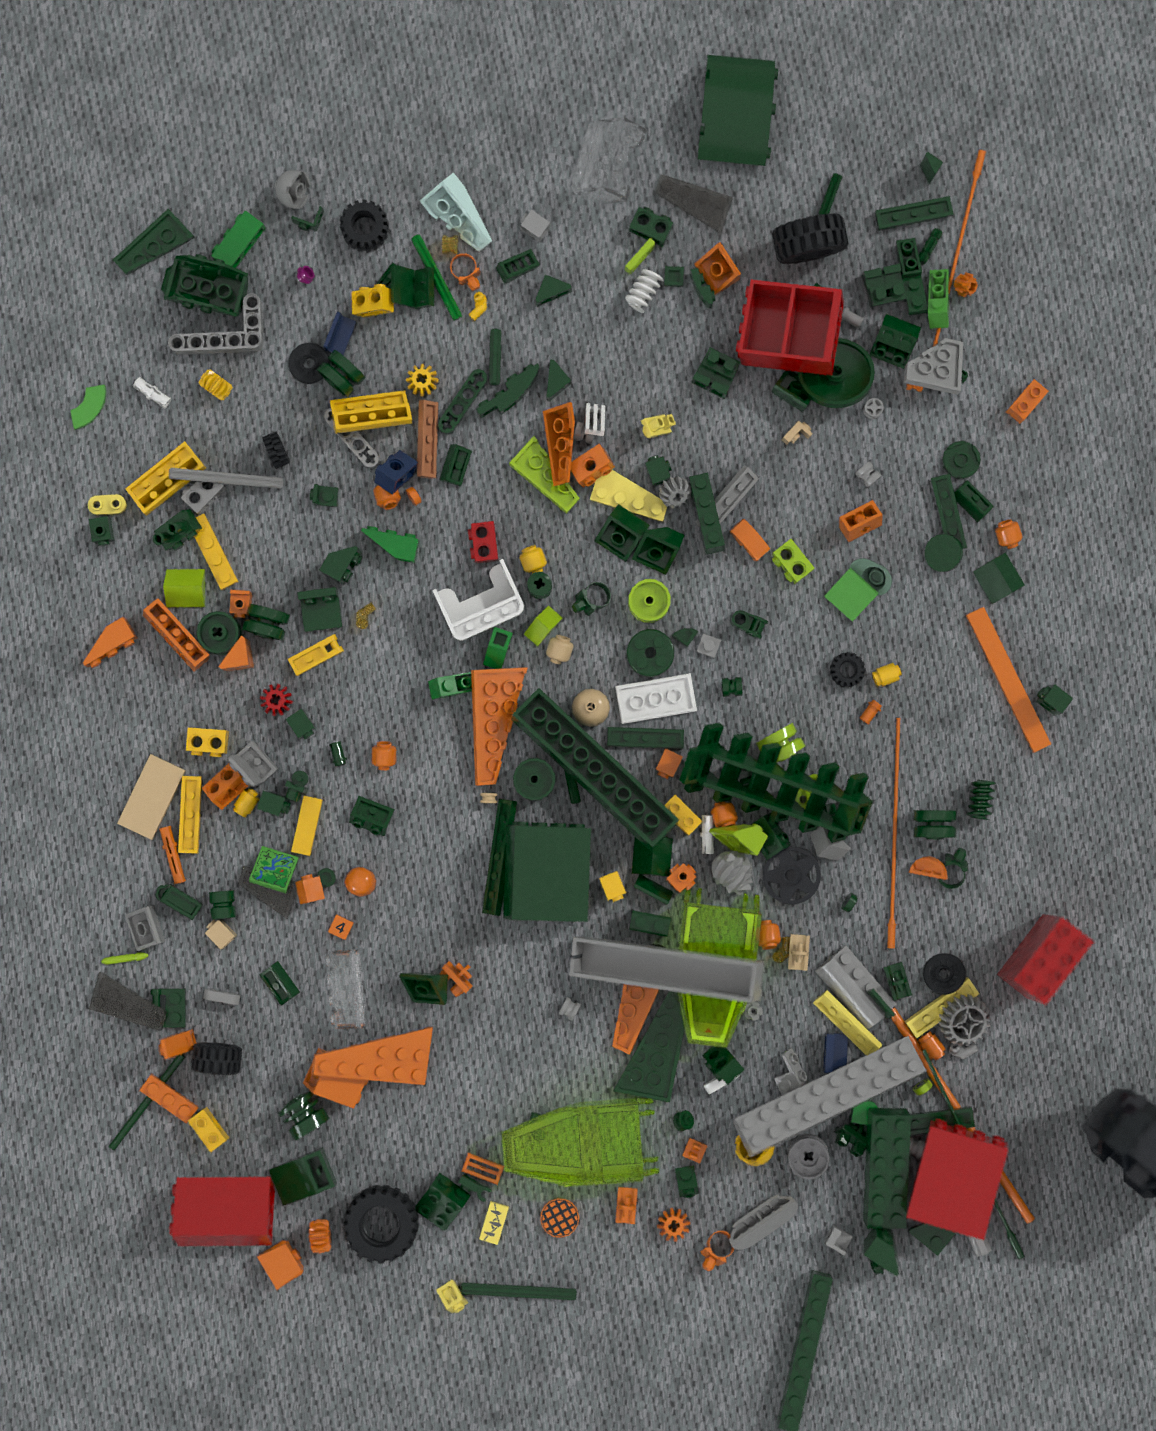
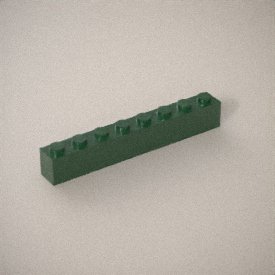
[777,1270,833,1431]

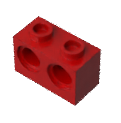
[468,521,499,564]

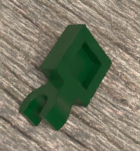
[458,1173,491,1202]

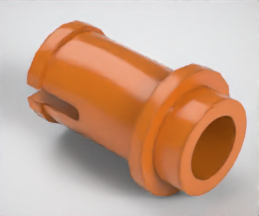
[859,700,882,725]

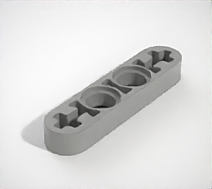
[324,408,380,469]

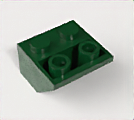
[869,314,921,369]
[319,546,363,585]

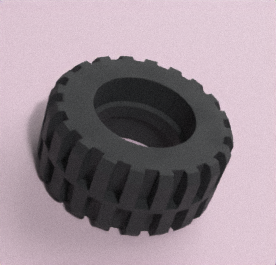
[772,213,849,264]
[343,1185,419,1264]

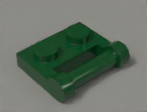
[150,988,186,1028]

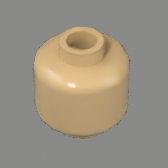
[546,635,573,664]

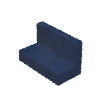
[323,311,357,356]
[823,1033,848,1073]

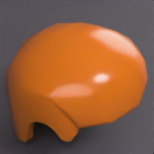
[345,867,376,897]

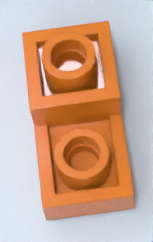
[729,519,770,561]

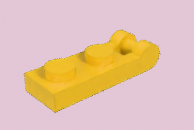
[288,634,344,676]

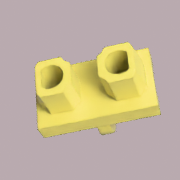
[641,414,676,438]

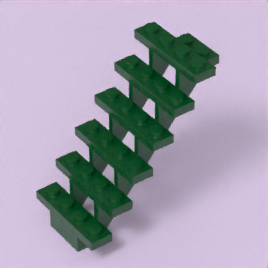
[679,722,873,843]

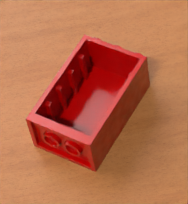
[169,1177,275,1246]

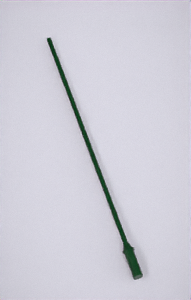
[922,1049,1025,1259]

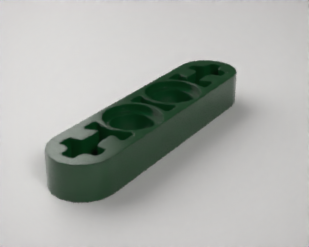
[438,369,487,434]

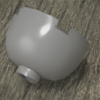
[275,170,310,209]

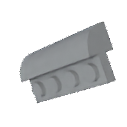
[815,945,896,1029]

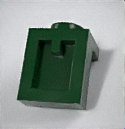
[310,484,339,507]

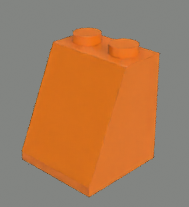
[303,1048,369,1108]

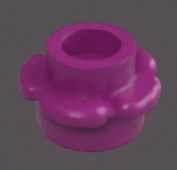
[297,266,315,284]

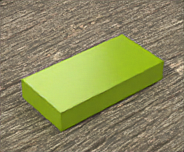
[625,238,655,275]

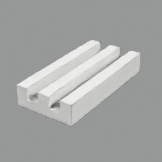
[584,403,605,436]

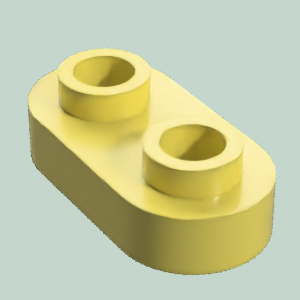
[88,494,127,515]

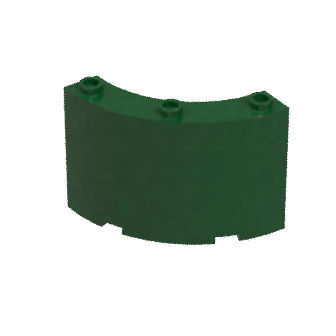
[698,54,779,166]

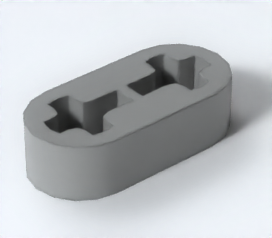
[203,989,241,1005]

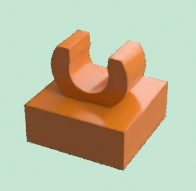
[682,1137,707,1164]

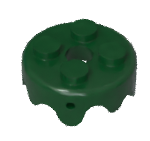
[626,629,674,677]

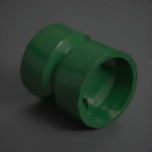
[209,890,236,919]

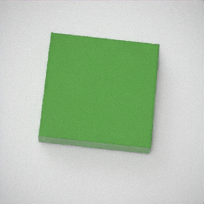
[824,568,879,622]

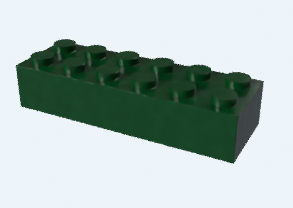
[863,1108,911,1229]

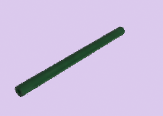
[109,1054,185,1151]

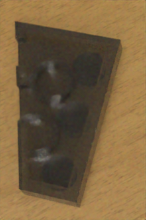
[238,865,297,919]

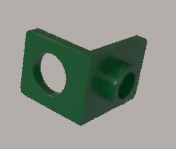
[291,206,324,232]

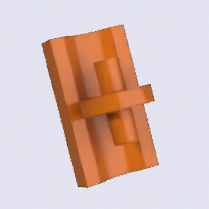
[440,961,473,997]
[615,1187,638,1224]

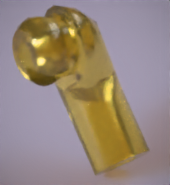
[772,937,790,963]

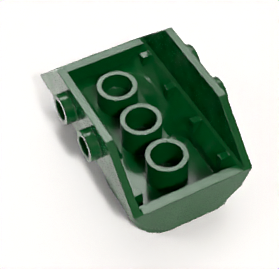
[161,254,248,317]

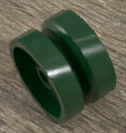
[316,350,366,398]
[242,604,290,641]
[196,611,243,655]
[513,758,556,801]
[913,810,956,839]

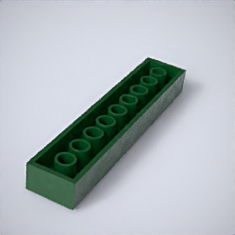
[512,688,679,851]

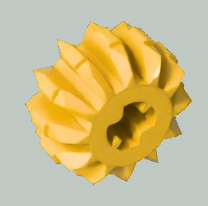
[406,364,439,397]
[199,370,232,400]

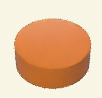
[405,487,422,506]

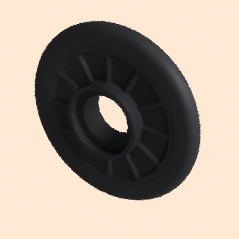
[288,343,330,384]
[923,953,966,995]

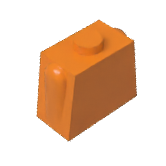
[257,1240,304,1290]

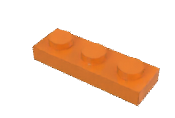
[139,1073,198,1124]

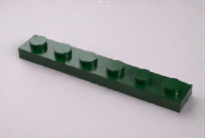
[482,799,517,916]

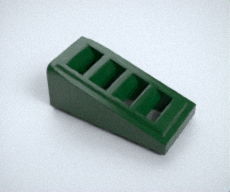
[496,249,540,284]

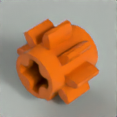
[954,272,978,297]

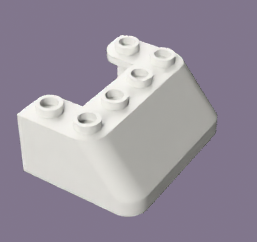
[432,559,524,641]

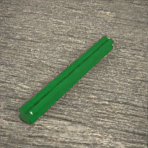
[411,234,462,321]

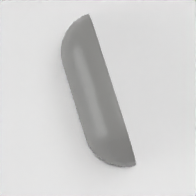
[729,1195,798,1250]

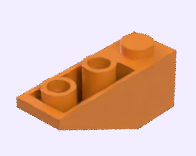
[83,617,138,668]
[159,1029,197,1059]

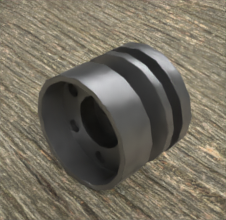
[788,1133,830,1180]

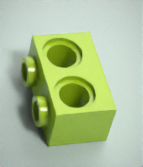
[772,539,815,584]

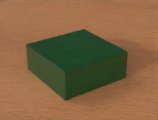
[664,266,684,287]

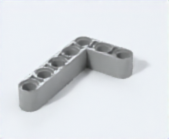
[168,293,264,355]

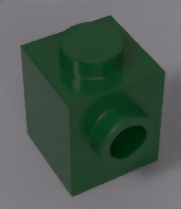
[645,455,672,487]
[89,516,115,546]
[286,708,316,740]

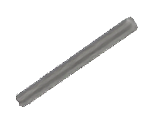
[169,468,283,489]

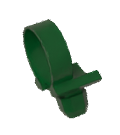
[572,582,611,616]
[939,848,968,889]

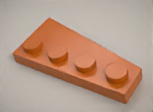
[612,984,660,1055]

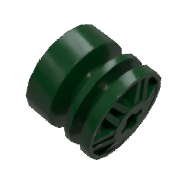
[278,1091,330,1141]

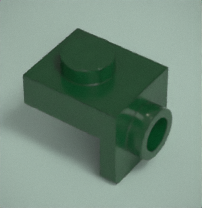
[675,1165,699,1198]

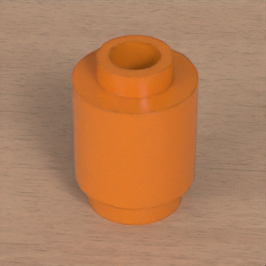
[918,1031,946,1061]

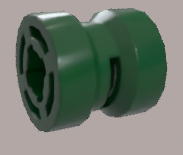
[722,677,742,697]

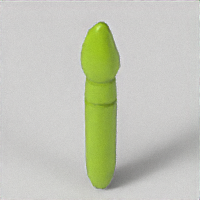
[101,952,148,965]

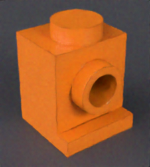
[229,590,252,619]

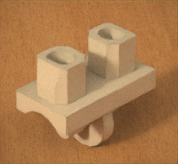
[788,934,810,971]

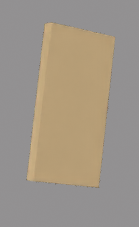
[117,754,186,840]

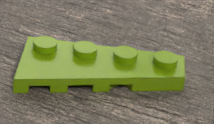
[509,436,580,514]

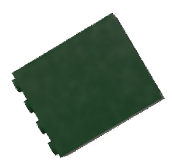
[503,822,591,922]

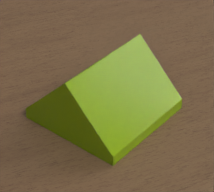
[163,569,205,608]

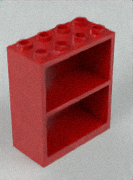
[736,280,844,376]
[997,914,1094,1005]
[906,1119,1008,1240]

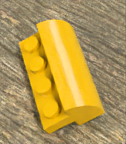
[330,390,412,434]
[125,441,206,516]

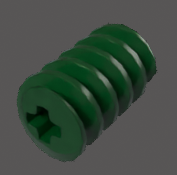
[527,572,552,599]
[967,780,996,821]

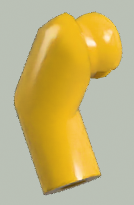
[468,292,487,321]

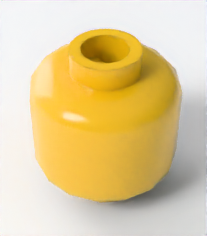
[519,545,547,574]

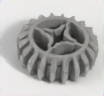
[939,994,991,1047]

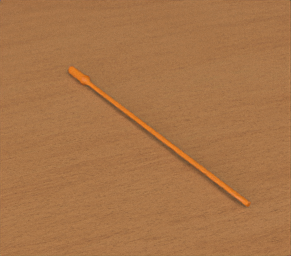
[933,150,986,347]
[887,718,900,948]

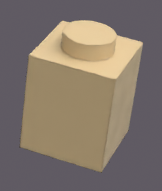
[205,919,237,950]

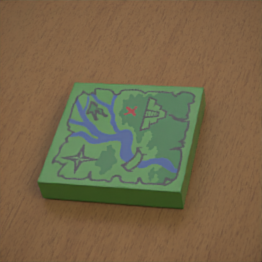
[249,846,299,893]

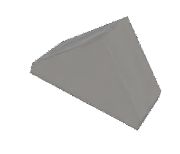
[810,826,851,861]

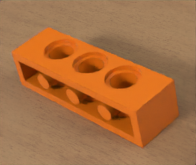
[143,598,209,672]

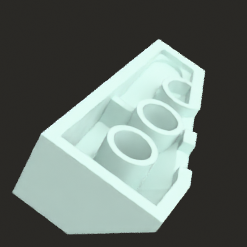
[419,173,492,252]

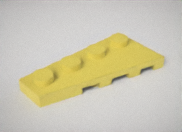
[590,470,667,522]

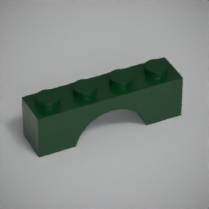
[689,473,725,555]

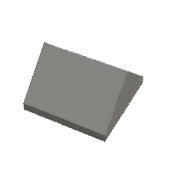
[125,905,165,951]

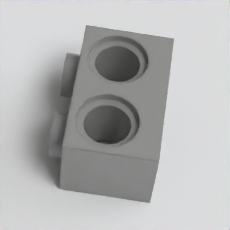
[181,470,226,516]

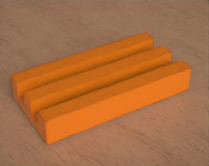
[462,1152,504,1185]

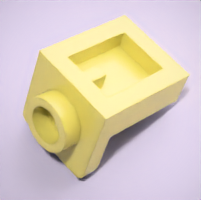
[436,1279,468,1313]

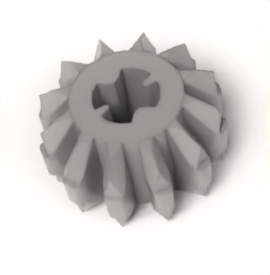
[659,475,692,509]

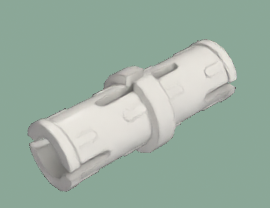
[133,377,171,409]
[700,815,714,854]

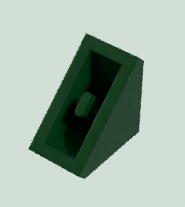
[535,275,572,307]
[547,359,571,401]

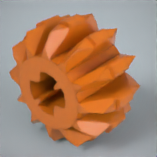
[657,1208,690,1242]
[309,1219,332,1253]

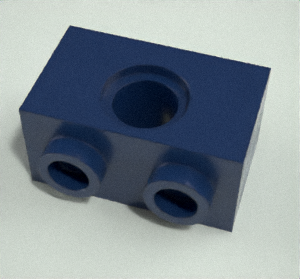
[374,450,418,495]

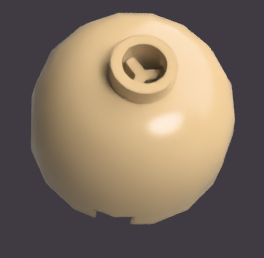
[572,689,610,727]

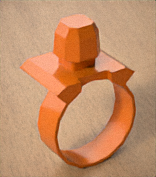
[450,253,480,291]
[700,1231,734,1271]

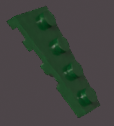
[113,209,195,275]

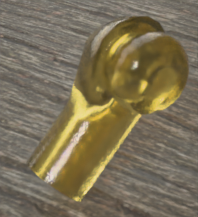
[356,602,376,629]

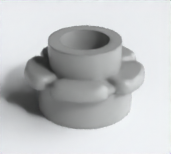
[744,1002,763,1021]

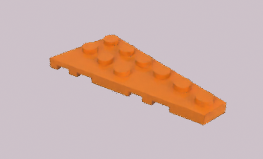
[471,667,528,786]
[311,1027,433,1085]

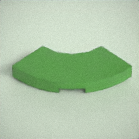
[70,385,106,430]

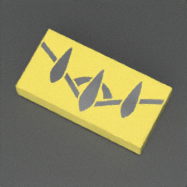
[479,1201,509,1245]

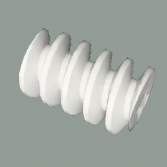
[625,269,664,313]

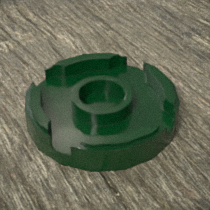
[942,441,981,479]
[925,534,963,572]

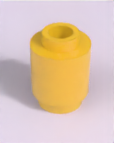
[872,662,902,687]
[233,788,260,818]

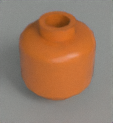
[373,485,401,510]
[995,519,1023,549]
[371,741,397,770]
[710,801,738,827]
[754,920,781,950]

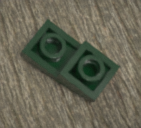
[690,268,715,308]

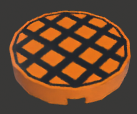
[540,1198,579,1238]

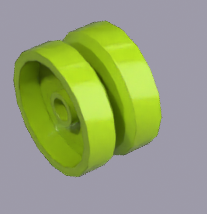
[628,579,671,623]
[756,723,805,763]

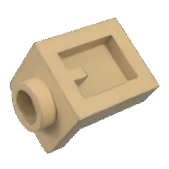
[782,421,812,445]

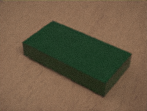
[159,884,203,921]

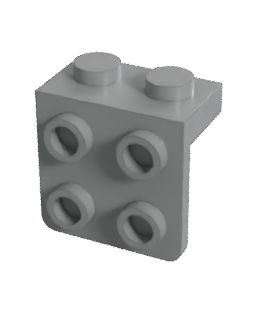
[228,741,278,787]

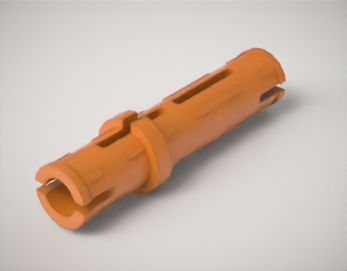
[159,826,186,884]

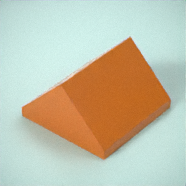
[694,242,741,295]
[218,636,254,672]

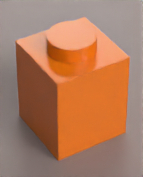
[655,749,683,780]
[295,874,325,905]

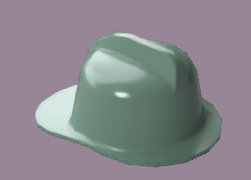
[849,558,892,595]

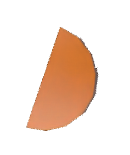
[909,856,948,880]

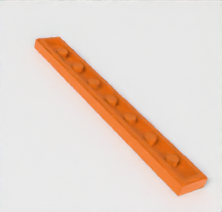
[966,607,1051,753]

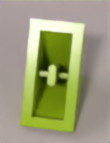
[524,606,563,646]

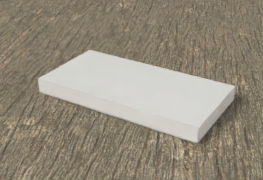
[615,673,697,724]

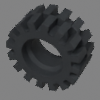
[262,431,290,469]
[830,652,866,687]

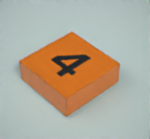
[328,914,354,940]

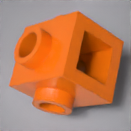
[666,863,696,894]

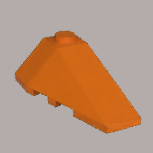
[543,402,575,486]

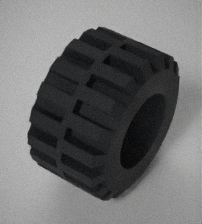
[340,199,389,252]
[191,1042,242,1075]

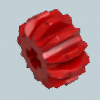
[260,684,293,716]

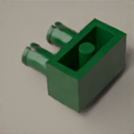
[153,509,202,551]

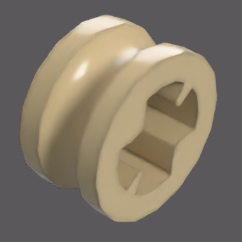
[480,793,498,803]

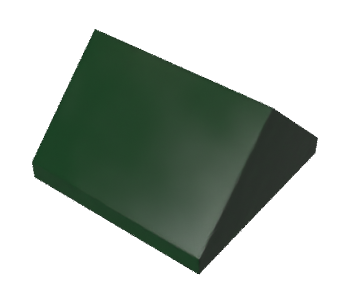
[771,370,811,412]
[973,552,1025,604]
[631,837,673,877]
[399,972,448,1005]

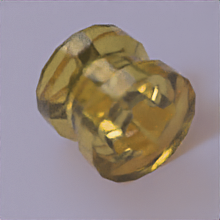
[442,235,458,254]

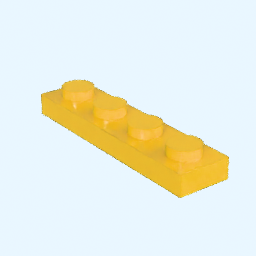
[195,514,239,590]
[178,776,202,854]

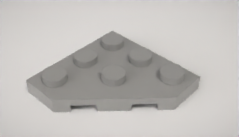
[904,338,963,395]

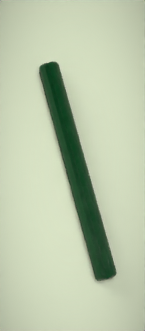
[461,1282,577,1301]

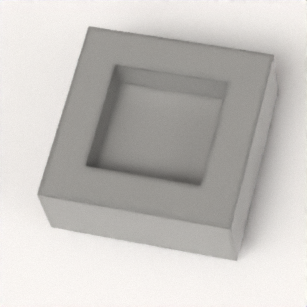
[696,634,721,658]

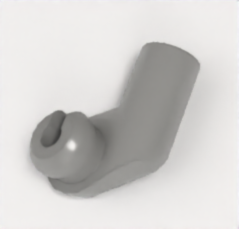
[949,1043,978,1059]

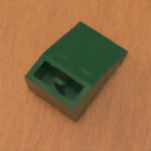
[269,1147,337,1206]

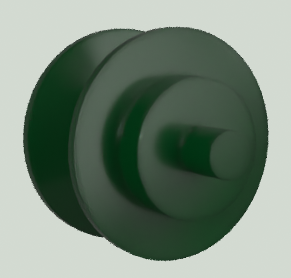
[673,1110,694,1131]

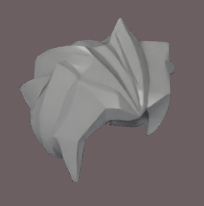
[712,851,753,896]

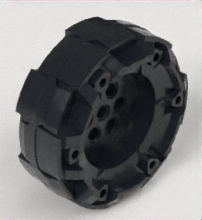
[1080,1087,1156,1198]

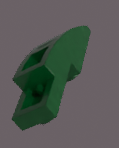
[896,238,928,316]
[476,363,540,418]

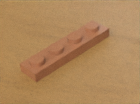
[417,400,438,479]

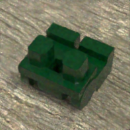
[862,263,907,307]
[691,347,741,399]

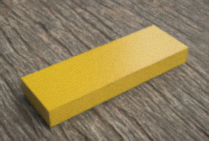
[291,796,323,856]

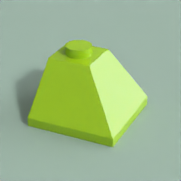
[709,824,768,856]

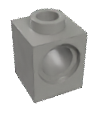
[520,210,550,242]

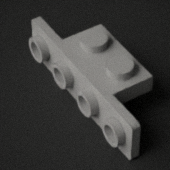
[774,1048,809,1096]

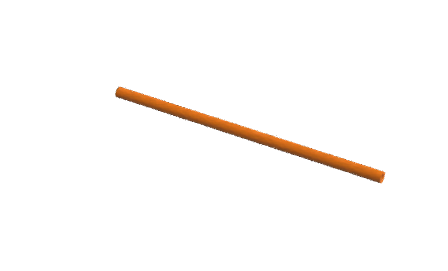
[891,1007,1035,1224]

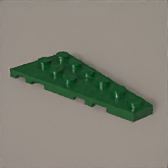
[613,991,687,1102]

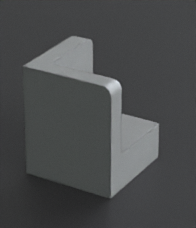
[824,1225,853,1256]

